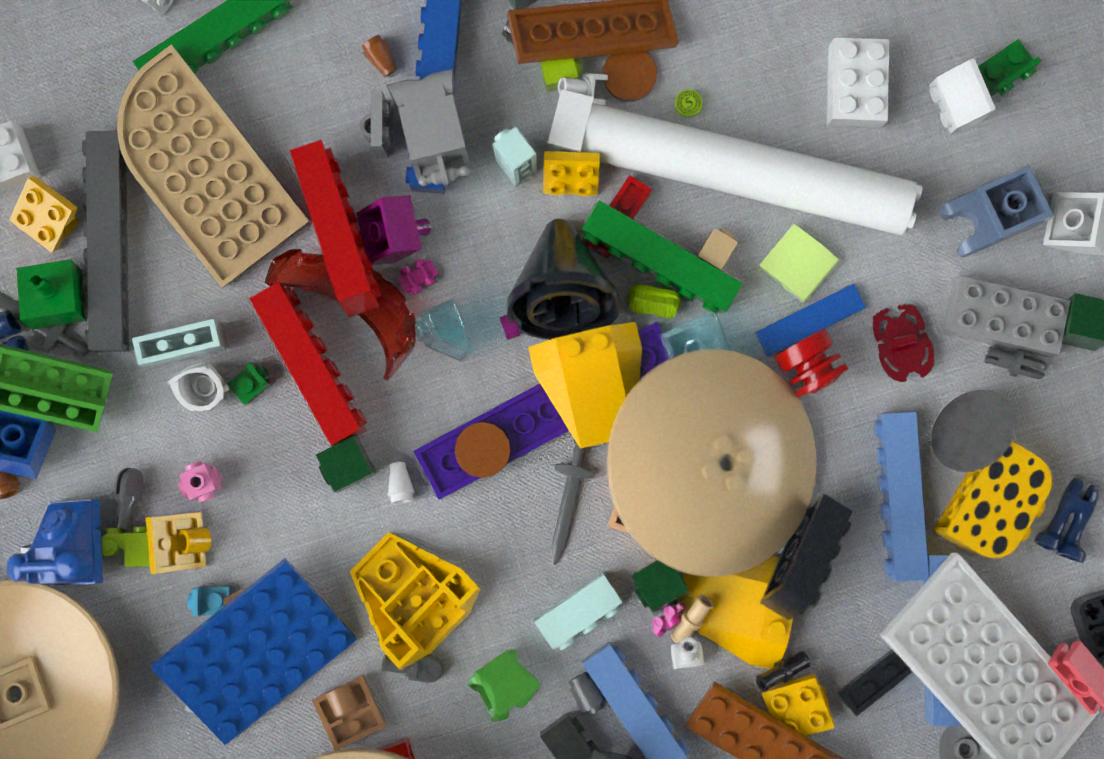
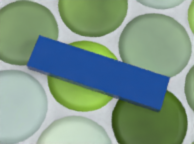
[755,284,866,357]

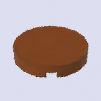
[603,51,657,102]
[455,422,511,478]

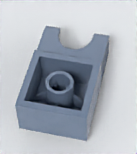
[938,166,1054,258]

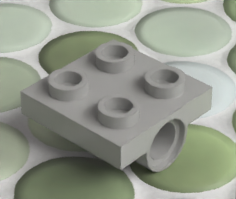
[359,91,393,158]

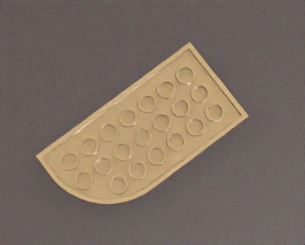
[117,45,310,288]

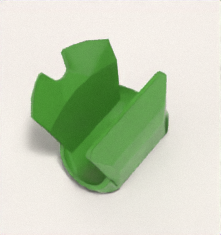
[468,649,541,722]

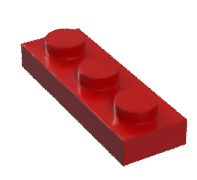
[585,175,652,259]

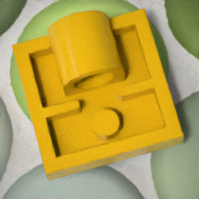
[543,151,600,196]
[10,175,78,252]
[146,512,212,574]
[762,673,835,736]

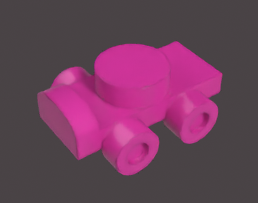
[398,258,439,295]
[652,603,687,637]

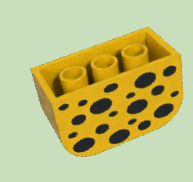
[932,441,1052,558]

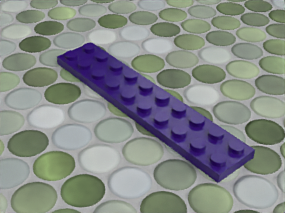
[413,322,675,500]

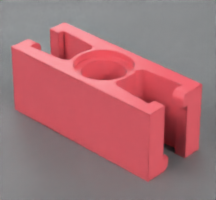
[1047,641,1104,714]

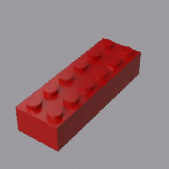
[290,140,382,317]
[249,282,368,446]

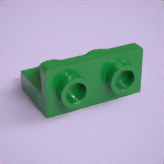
[978,39,1041,97]

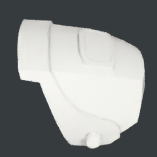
[168,362,229,411]

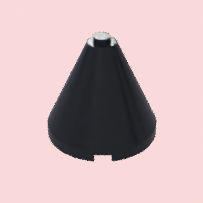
[507,219,620,340]

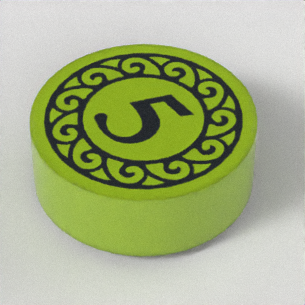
[675,89,702,118]

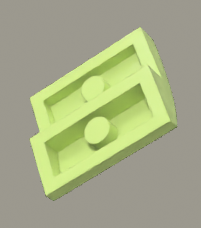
[759,224,839,303]

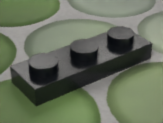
[837,649,913,717]

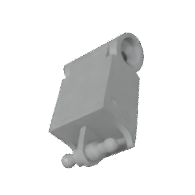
[386,68,471,186]

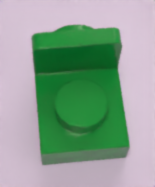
[227,362,271,405]

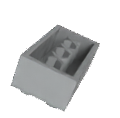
[942,276,1070,357]

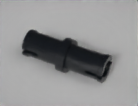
[756,651,811,692]

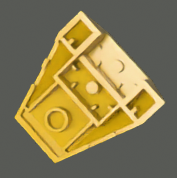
[528,322,642,449]
[349,532,481,670]
[678,556,793,669]

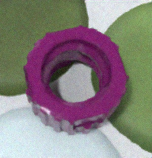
[499,315,520,340]

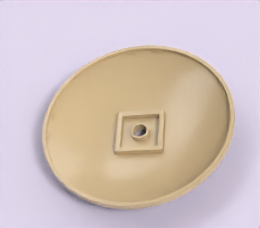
[607,349,816,577]
[0,580,119,759]

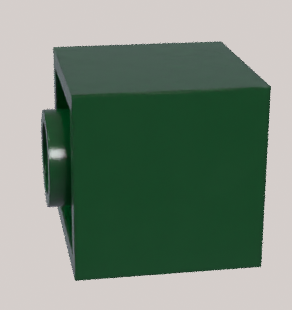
[1062,293,1104,351]
[316,436,376,493]
[631,560,690,617]

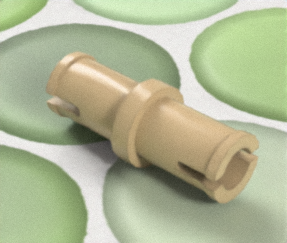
[671,594,714,644]

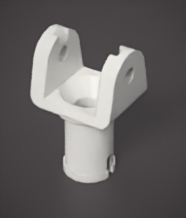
[558,73,608,105]
[671,637,705,671]

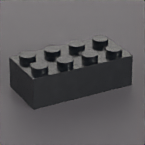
[760,494,853,620]

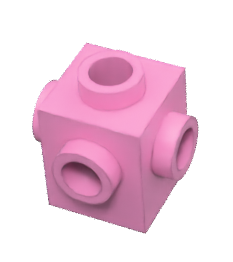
[178,461,222,503]

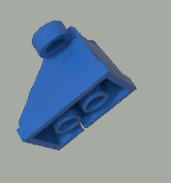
[7,499,103,585]

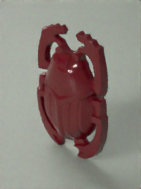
[873,304,934,382]

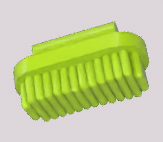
[627,284,681,319]

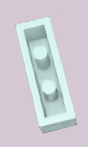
[493,127,537,187]
[132,319,227,368]
[534,573,623,650]

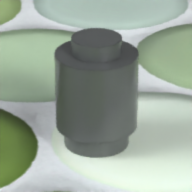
[569,671,606,715]

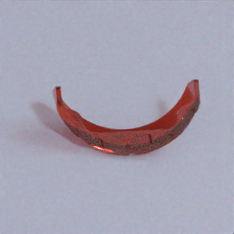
[265,249,416,382]

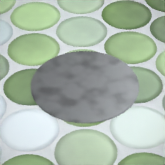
[931,390,1016,472]

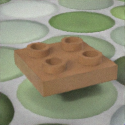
[312,674,387,750]

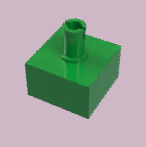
[16,259,86,330]

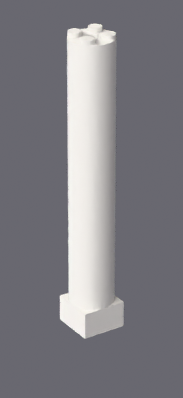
[548,89,922,235]

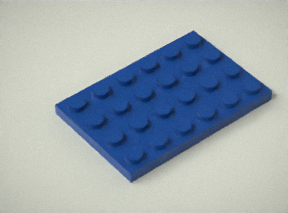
[151,557,357,745]

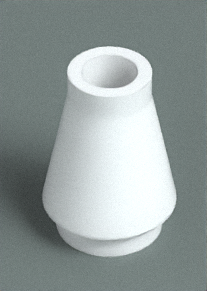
[388,462,415,504]

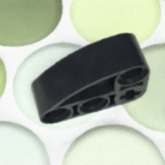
[1070,590,1104,665]

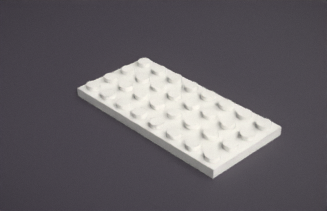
[880,553,1099,759]

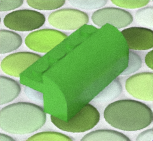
[0,344,113,432]

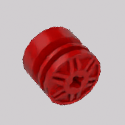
[774,328,849,397]

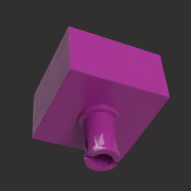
[356,195,431,265]

